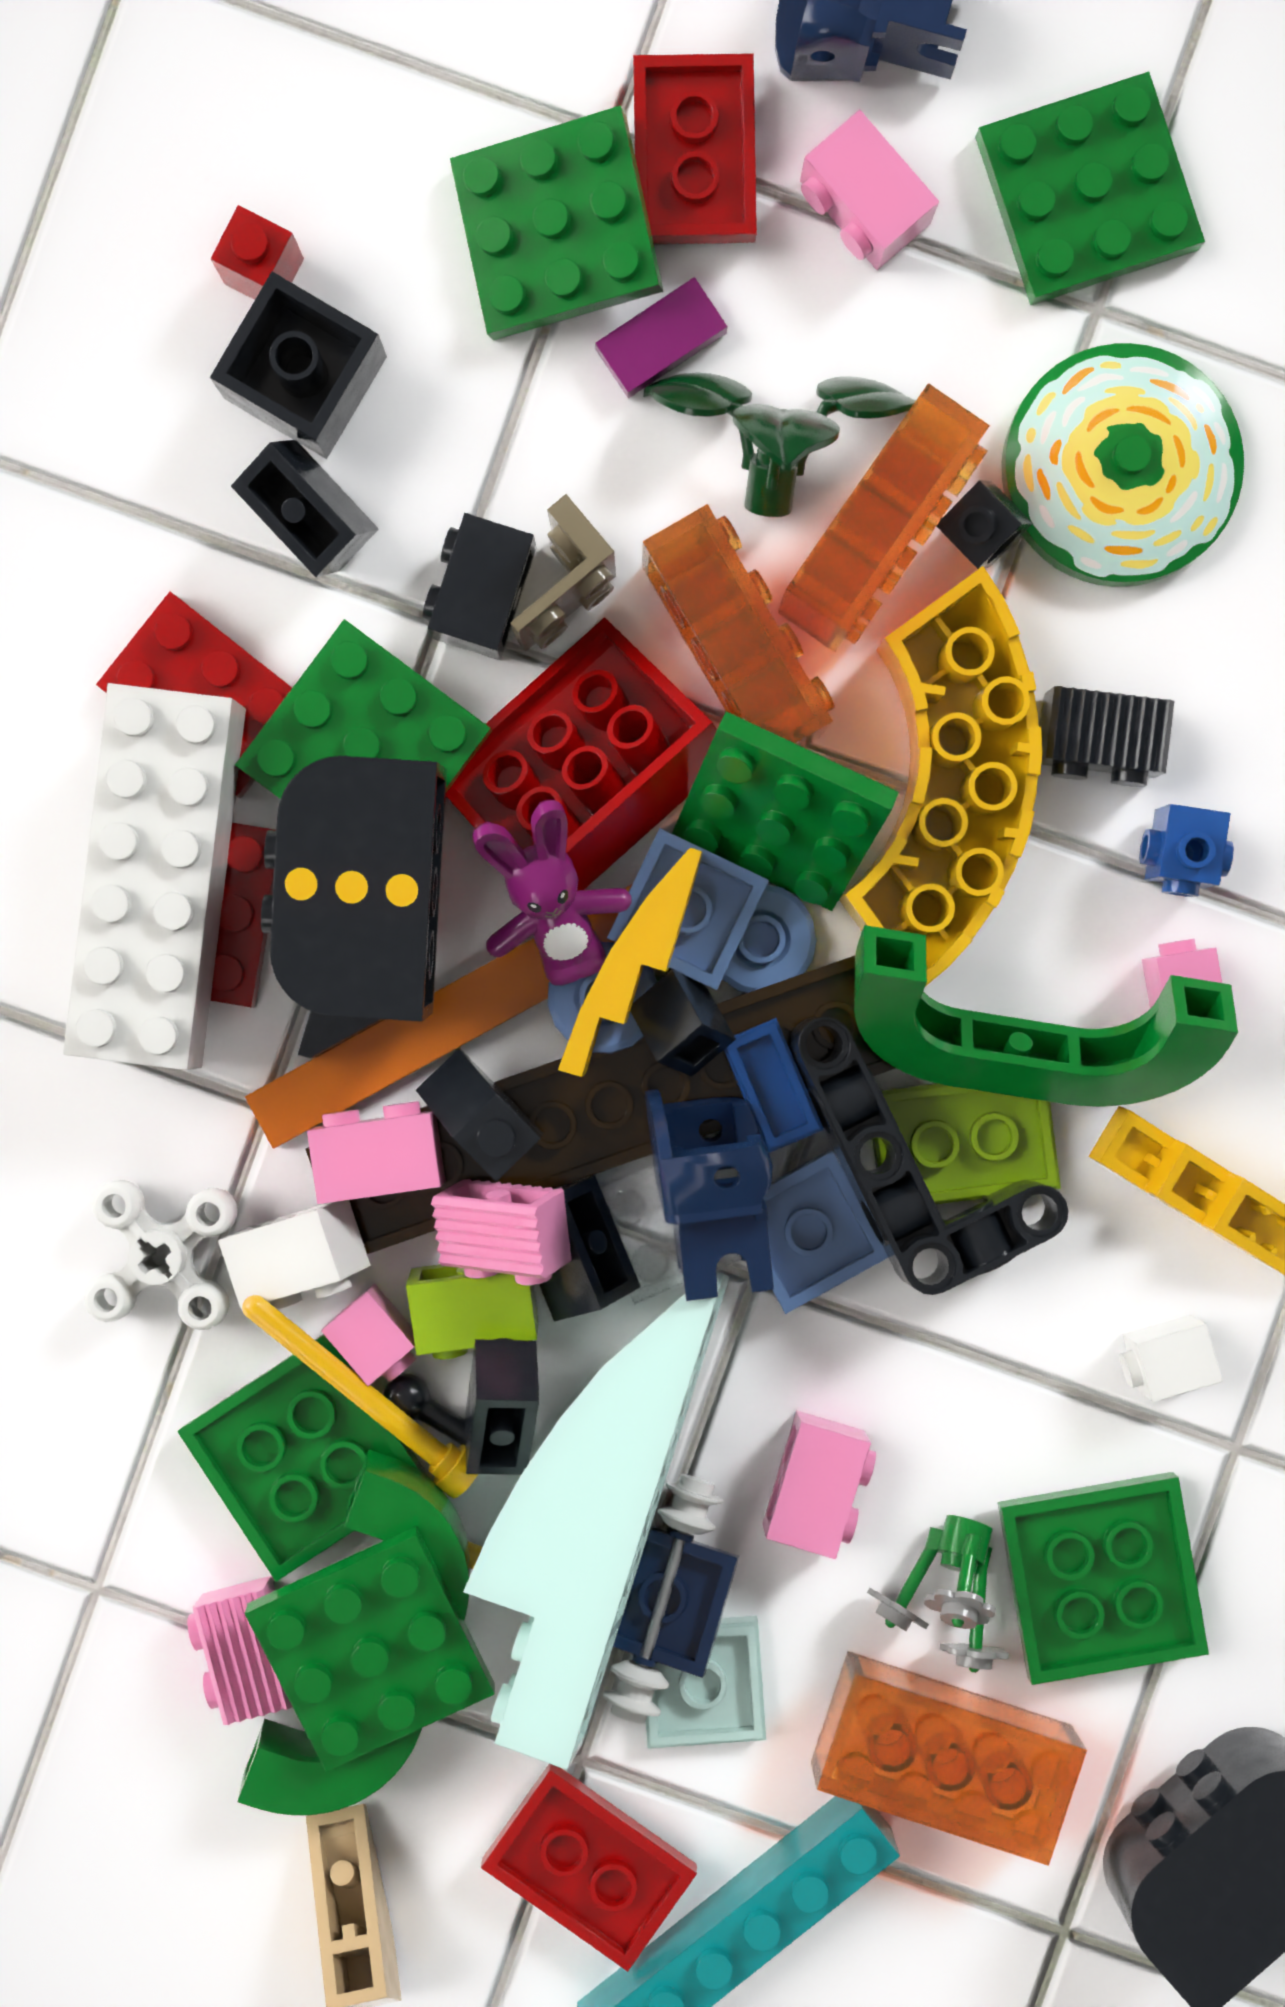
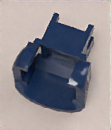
[775,0,967,83]
[645,1089,774,1301]

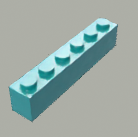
[577,1781,900,2007]

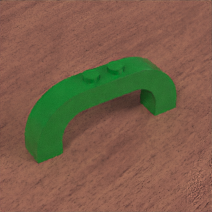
[854,925,1238,1107]
[237,1449,470,1816]

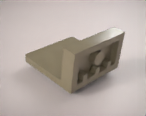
[511,494,616,651]

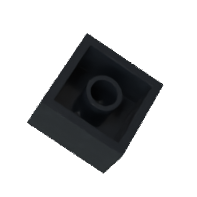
[209,271,387,459]

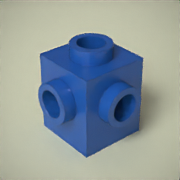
[1139,804,1234,897]

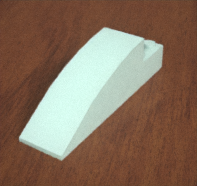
[463,1271,730,1770]

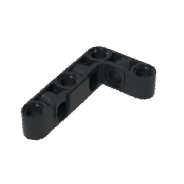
[789,1016,1069,1295]

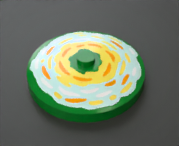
[1001,343,1244,587]

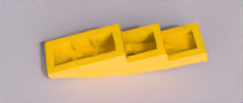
[558,848,703,1077]
[1088,1106,1285,1276]

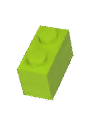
[406,1264,539,1360]

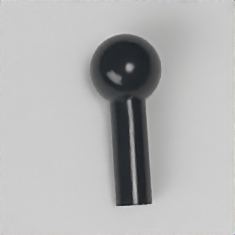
[383,1373,466,1446]

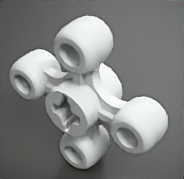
[84,1180,238,1331]

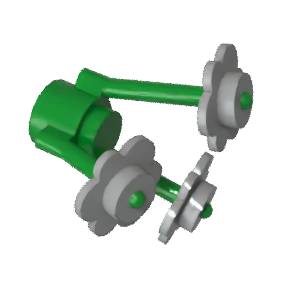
[867,1515,1009,1673]

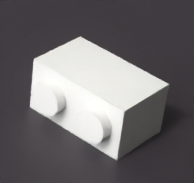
[218,1200,371,1310]

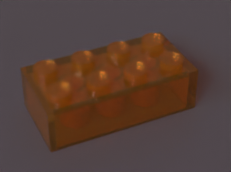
[777,383,990,653]
[642,504,835,747]
[810,1651,1087,1866]

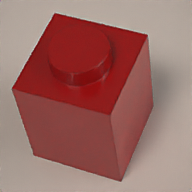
[210,205,304,300]

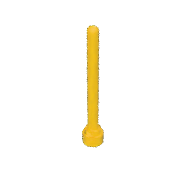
[242,1295,478,1499]

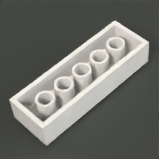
[63,683,246,1070]

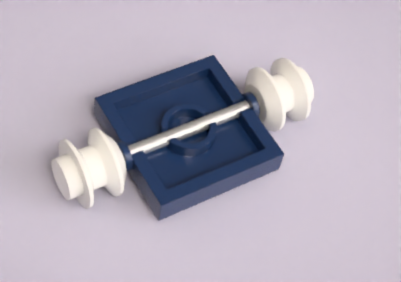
[602,1474,740,1724]

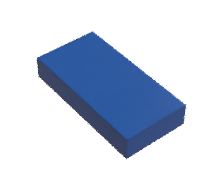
[723,1018,824,1153]

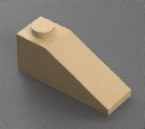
[306,1804,402,2007]

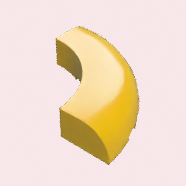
[839,566,1042,987]

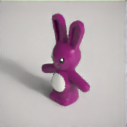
[473,800,632,986]

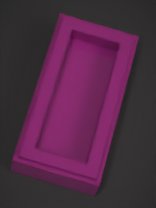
[595,277,728,399]

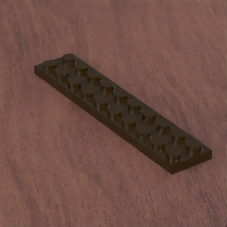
[305,955,896,1254]

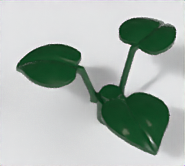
[643,372,919,517]

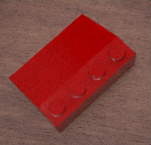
[446,617,717,891]

